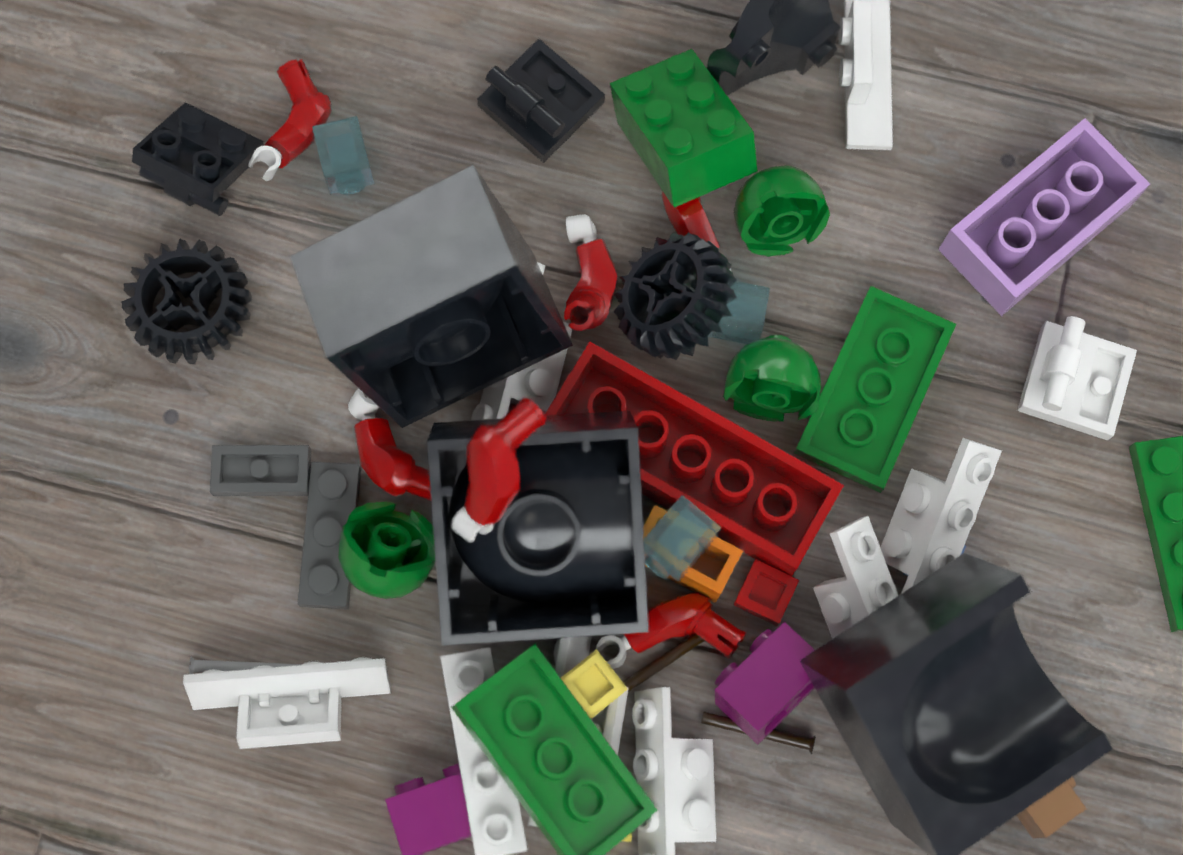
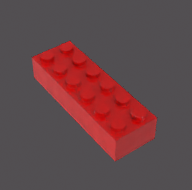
[544,342,844,576]

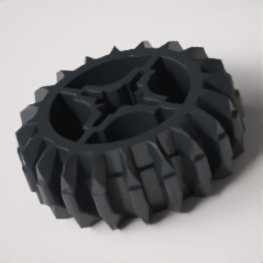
[613,232,737,360]
[121,238,252,365]

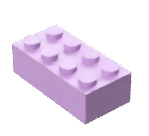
[938,118,1150,316]

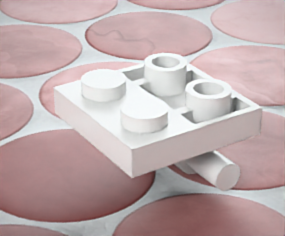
[1017,316,1137,441]

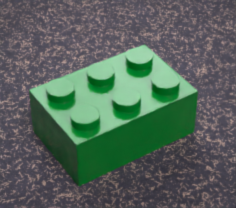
[610,49,758,208]

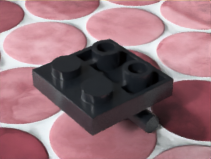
[477,39,605,163]
[132,102,263,216]

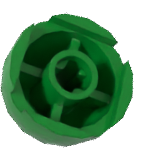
[733,165,830,257]
[723,335,821,422]
[338,502,436,599]

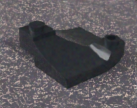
[707,0,840,96]

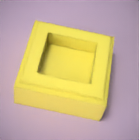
[561,649,628,719]

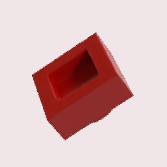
[733,559,800,626]

